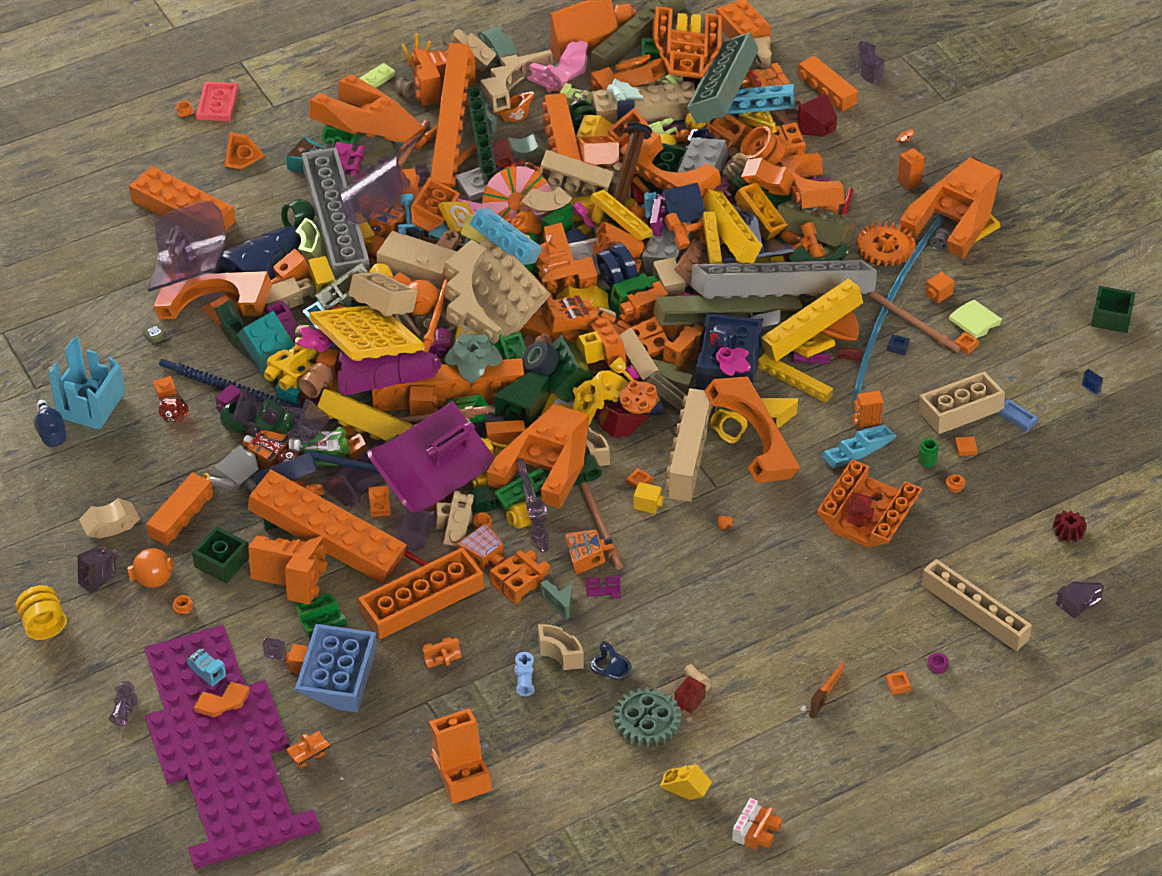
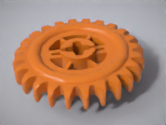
[856,221,916,266]

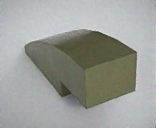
[314,263,368,310]
[652,359,693,396]

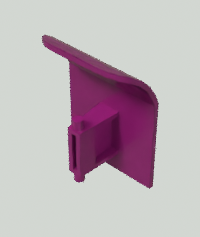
[367,401,495,512]

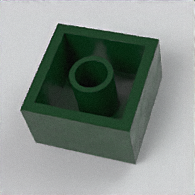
[192,526,249,583]

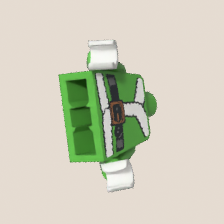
[289,427,350,466]

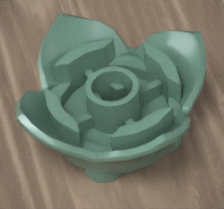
[445,334,503,383]

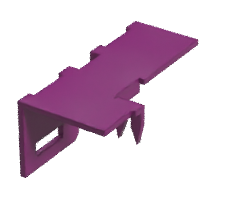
[586,576,621,599]

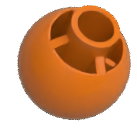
[407,280,439,317]
[128,548,174,588]

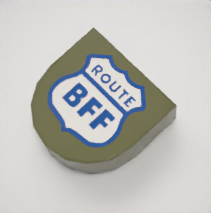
[142,323,165,343]

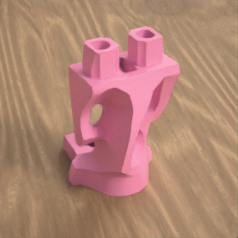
[527,40,588,93]

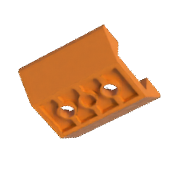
[817,459,923,548]

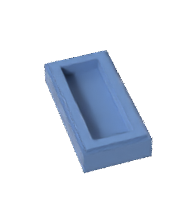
[997,399,1039,432]

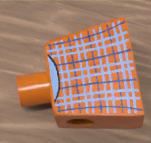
[458,523,506,570]

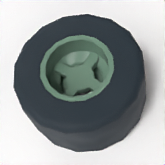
[523,341,559,376]

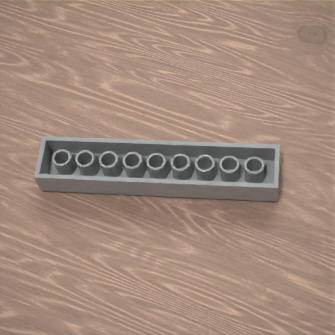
[642,138,729,273]
[302,147,370,280]
[691,260,877,299]

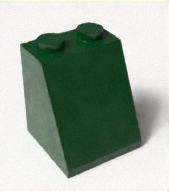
[495,371,549,428]

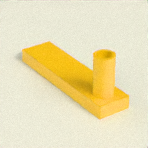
[590,190,653,241]

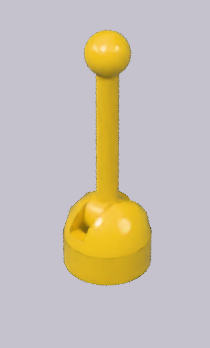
[610,357,634,382]

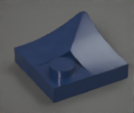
[662,182,706,223]

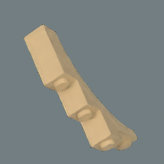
[480,50,553,112]
[442,239,501,344]

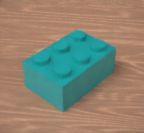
[237,311,295,381]

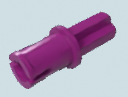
[793,352,831,365]

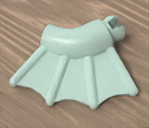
[607,79,643,101]

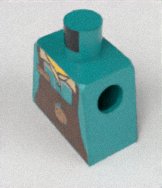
[286,136,325,173]

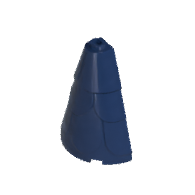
[208,226,301,280]

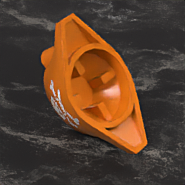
[491,91,534,123]

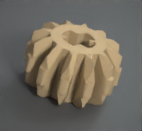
[722,153,749,181]

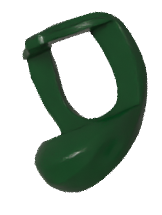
[255,399,295,434]

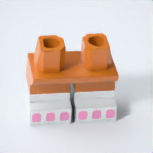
[732,798,782,849]

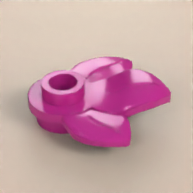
[572,201,596,229]
[296,327,331,352]
[716,347,751,376]
[624,362,640,382]

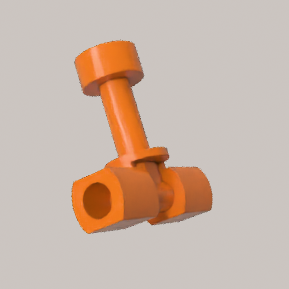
[664,213,705,250]
[781,222,826,260]

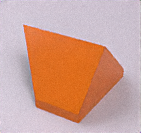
[224,132,266,169]

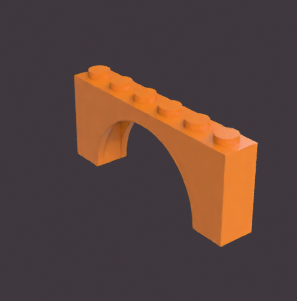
[619,131,722,198]
[776,152,844,209]
[154,271,272,319]
[704,377,800,483]

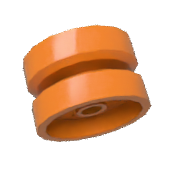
[740,126,785,166]

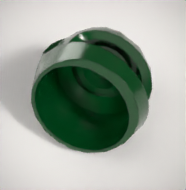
[568,99,596,129]
[281,199,315,228]
[220,400,255,433]

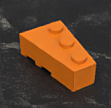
[518,306,579,343]

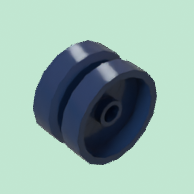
[595,242,638,288]

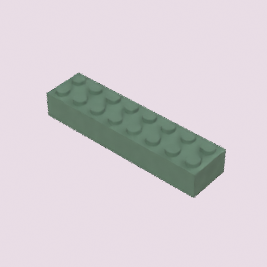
[687,32,759,124]

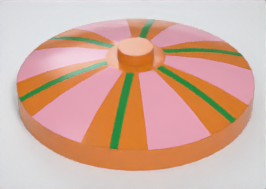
[482,166,553,223]

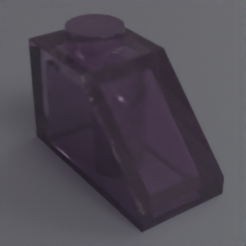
[1056,582,1104,618]

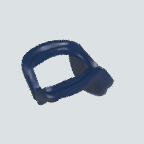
[590,641,632,679]

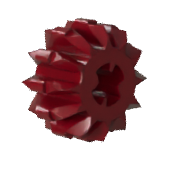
[1052,510,1087,543]

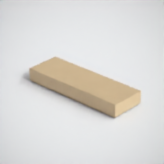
[619,328,660,382]

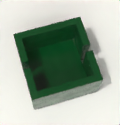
[1091,286,1136,333]

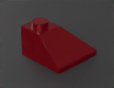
[797,93,837,137]
[596,402,648,439]

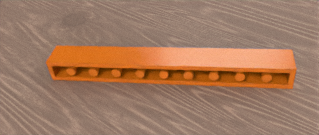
[431,43,472,188]

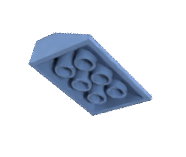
[295,624,377,713]

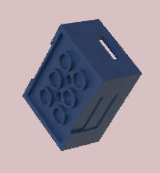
[696,313,763,390]

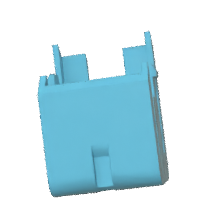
[48,336,125,429]

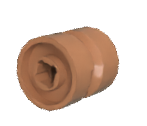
[298,363,334,398]

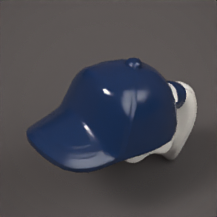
[34,400,66,447]

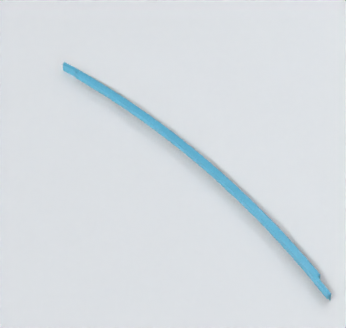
[852,215,944,414]

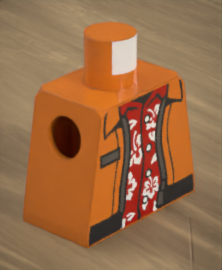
[243,430,292,469]

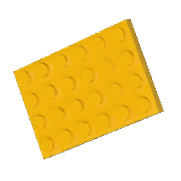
[309,305,423,361]

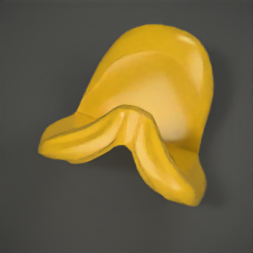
[709,409,748,444]

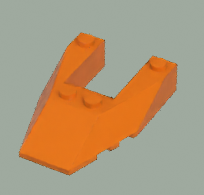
[653,6,722,79]
[309,75,424,143]
[900,158,1001,259]
[487,404,589,509]

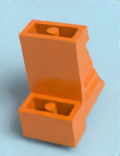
[411,47,476,107]
[534,223,598,297]
[248,535,327,605]
[429,708,492,804]

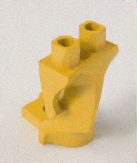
[264,337,319,391]
[572,370,629,425]

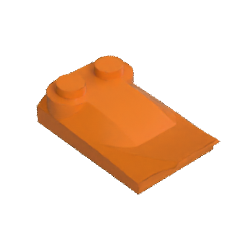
[411,177,460,232]

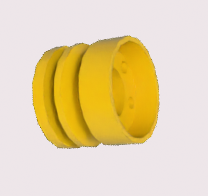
[15,586,67,640]

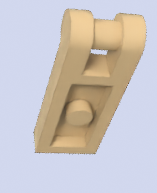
[443,490,474,548]

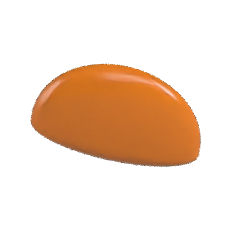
[820,311,859,342]

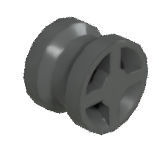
[930,229,951,252]

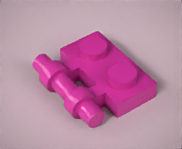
[335,142,365,177]

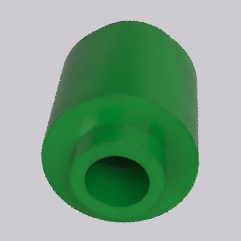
[918,439,939,467]

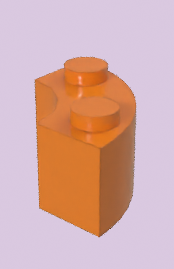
[741,158,795,195]

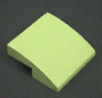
[948,300,1002,338]

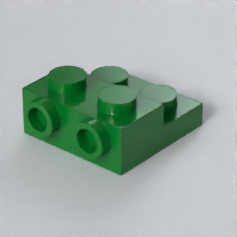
[542,203,574,244]

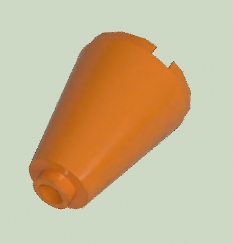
[593,222,645,258]

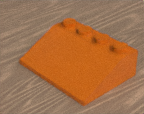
[550,0,618,62]

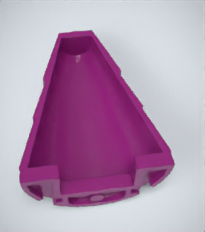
[338,350,441,395]

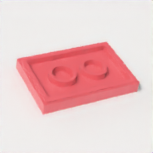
[196,82,239,121]

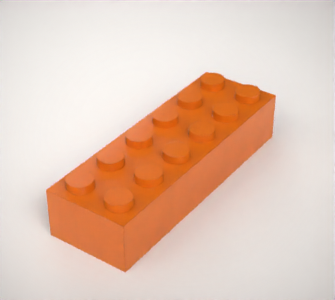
[542,93,581,161]
[129,166,236,242]
[358,547,484,640]

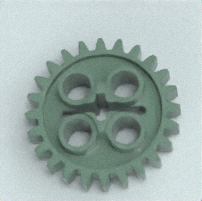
[613,687,682,748]

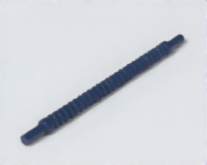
[159,359,327,424]

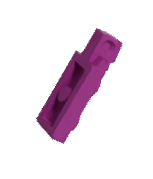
[650,194,667,237]

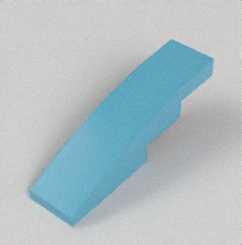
[822,424,896,469]

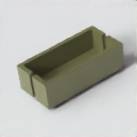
[777,198,856,248]

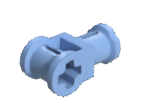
[515,652,535,696]

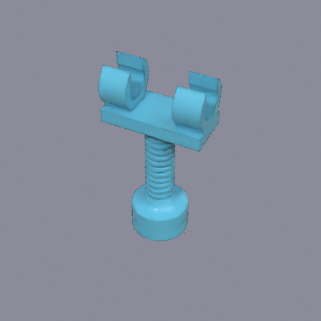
[641,192,657,219]
[398,193,423,235]

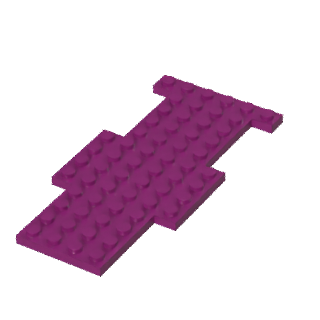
[144,625,320,870]

